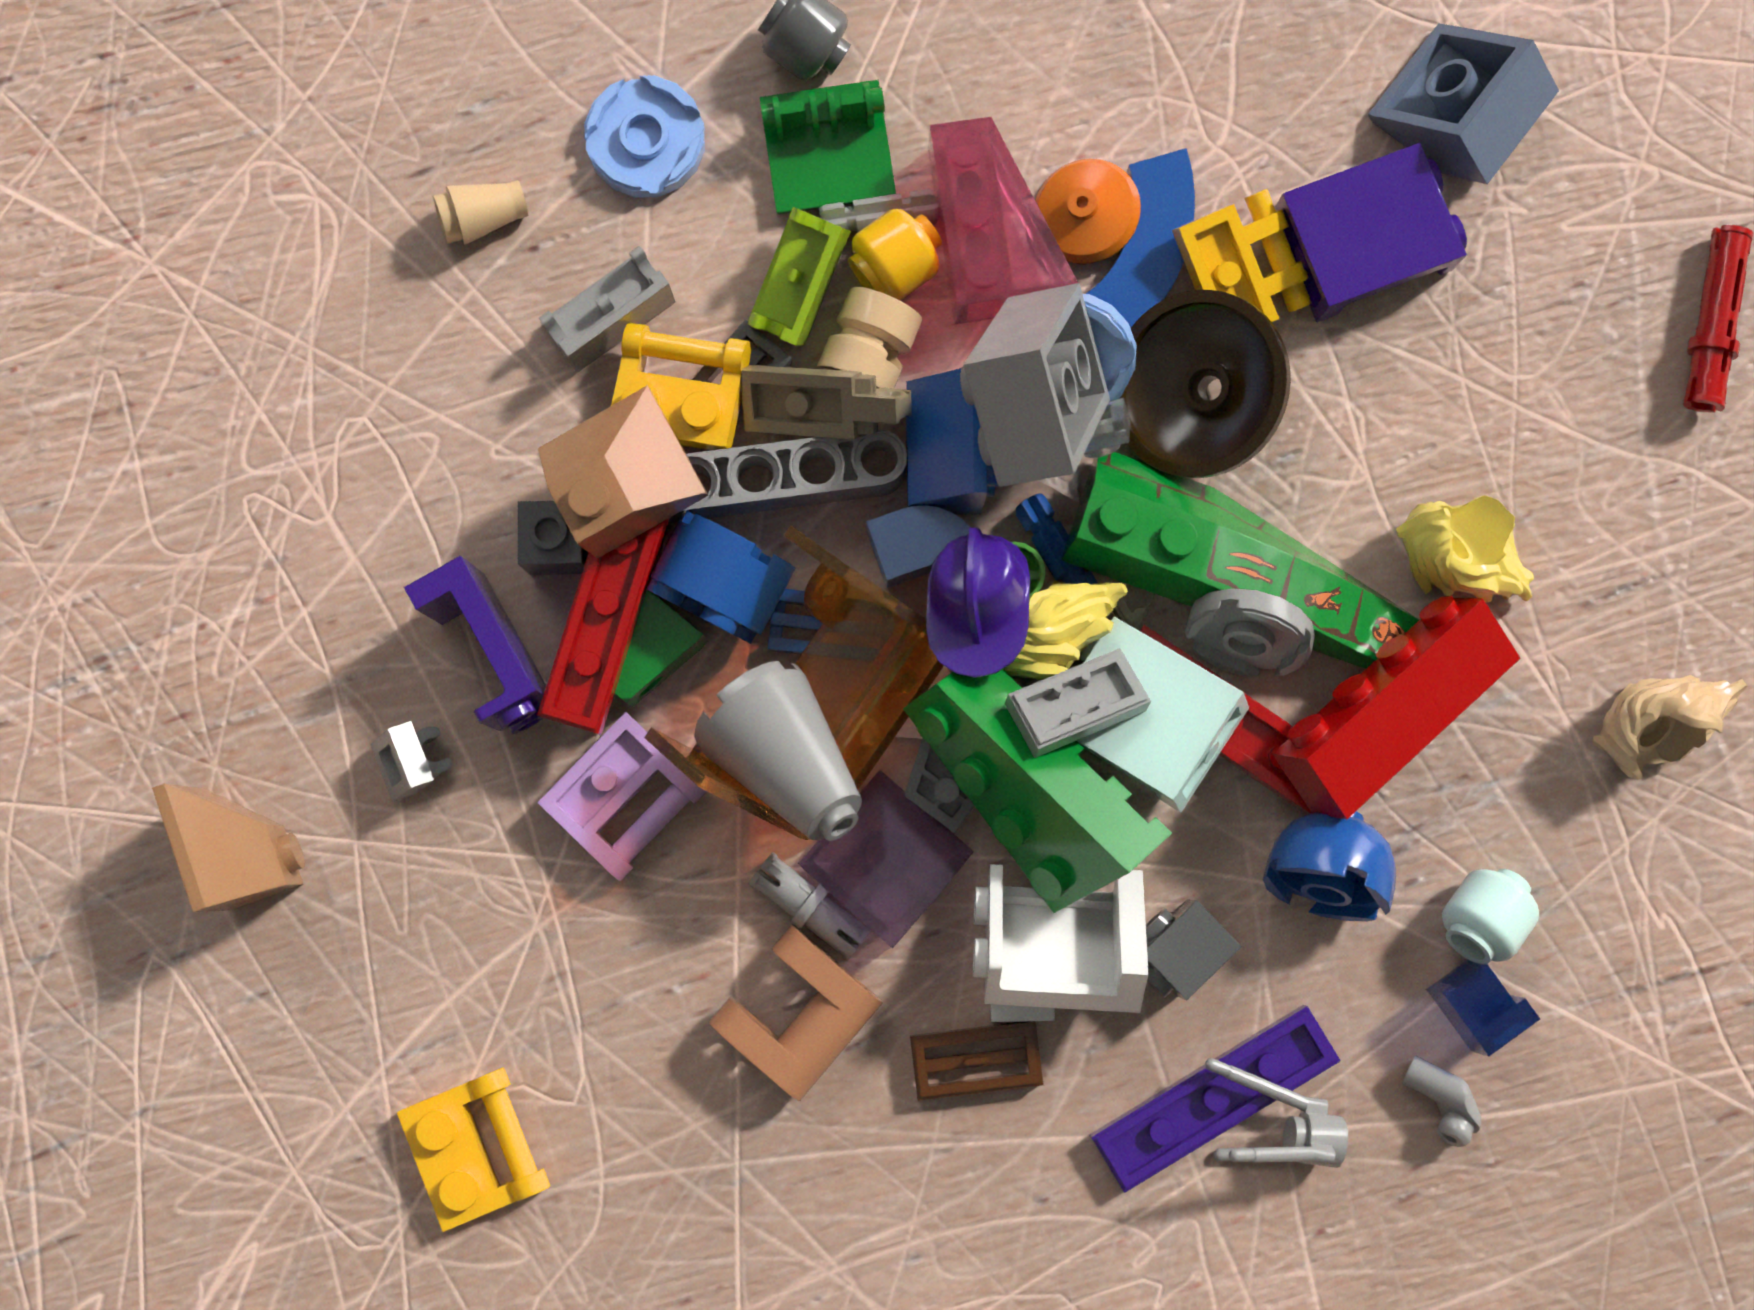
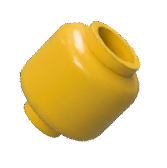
[848,209,942,300]

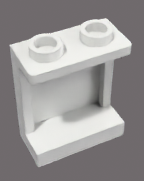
[973,864,1148,1013]

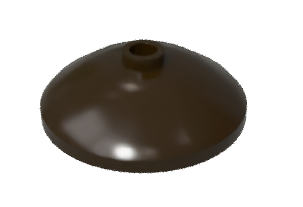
[1111,290,1291,478]

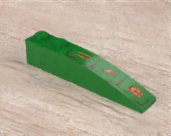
[1061,447,1420,669]

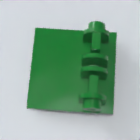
[759,80,896,215]

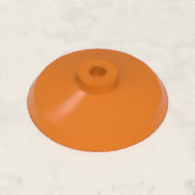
[1033,159,1141,264]

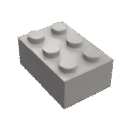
[960,283,1110,487]

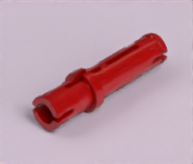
[1683,225,1754,413]

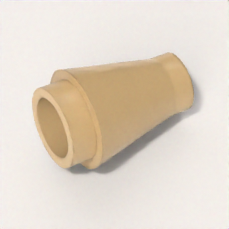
[433,180,528,246]

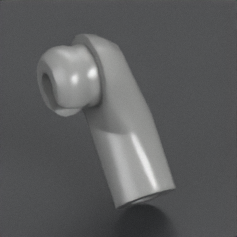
[1402,1056,1481,1147]

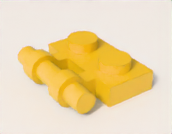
[1172,189,1312,322]

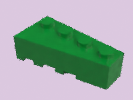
[903,669,1172,913]

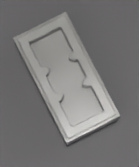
[1005,648,1151,758]

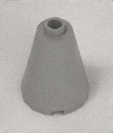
[694,661,862,841]

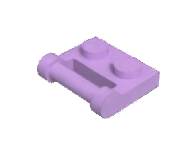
[537,712,708,881]

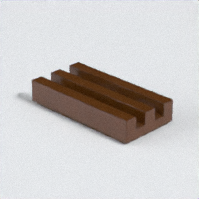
[910,1021,1044,1101]

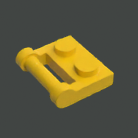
[611,322,751,450]
[396,1067,551,1232]

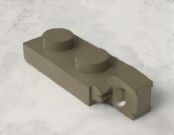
[741,365,912,440]

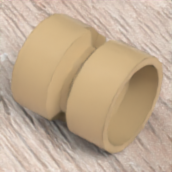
[817,287,923,389]

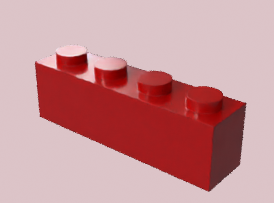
[1272,596,1521,820]

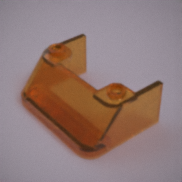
[644,525,944,840]

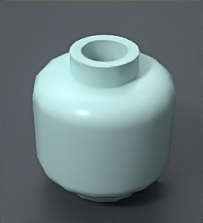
[1442,869,1539,964]

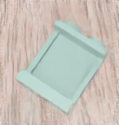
[1077,616,1249,813]

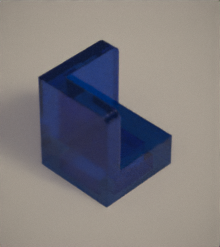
[1426,959,1540,1056]

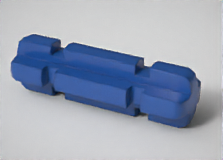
[1016,493,1098,584]

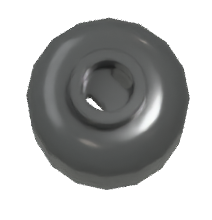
[758,0,851,80]

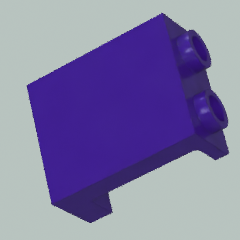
[1275,143,1467,323]
[404,555,547,734]

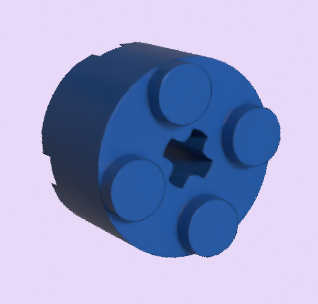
[647,509,796,644]

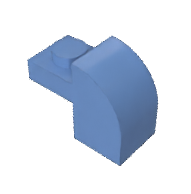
[866,505,971,588]

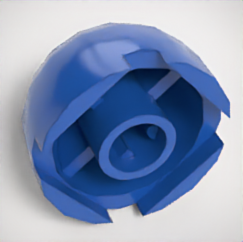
[1263,811,1396,922]

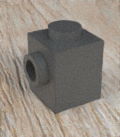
[1146,899,1242,1000]

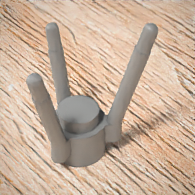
[1205,1058,1348,1168]

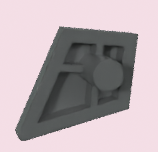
[904,738,974,833]

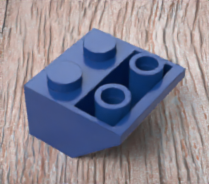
[906,368,998,515]

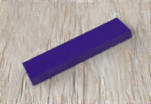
[1089,1005,1341,1193]

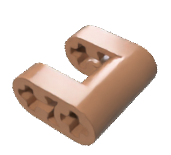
[709,925,883,1101]

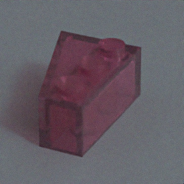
[928,117,1078,325]

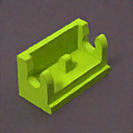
[748,207,851,346]

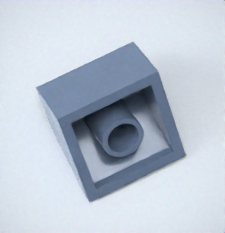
[1368,23,1559,184]

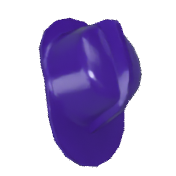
[926,527,1030,678]

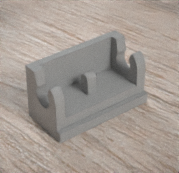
[539,246,675,373]

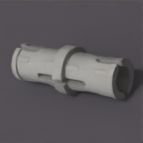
[748,852,872,961]

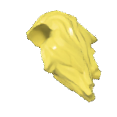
[1396,495,1534,602]
[1003,580,1128,680]

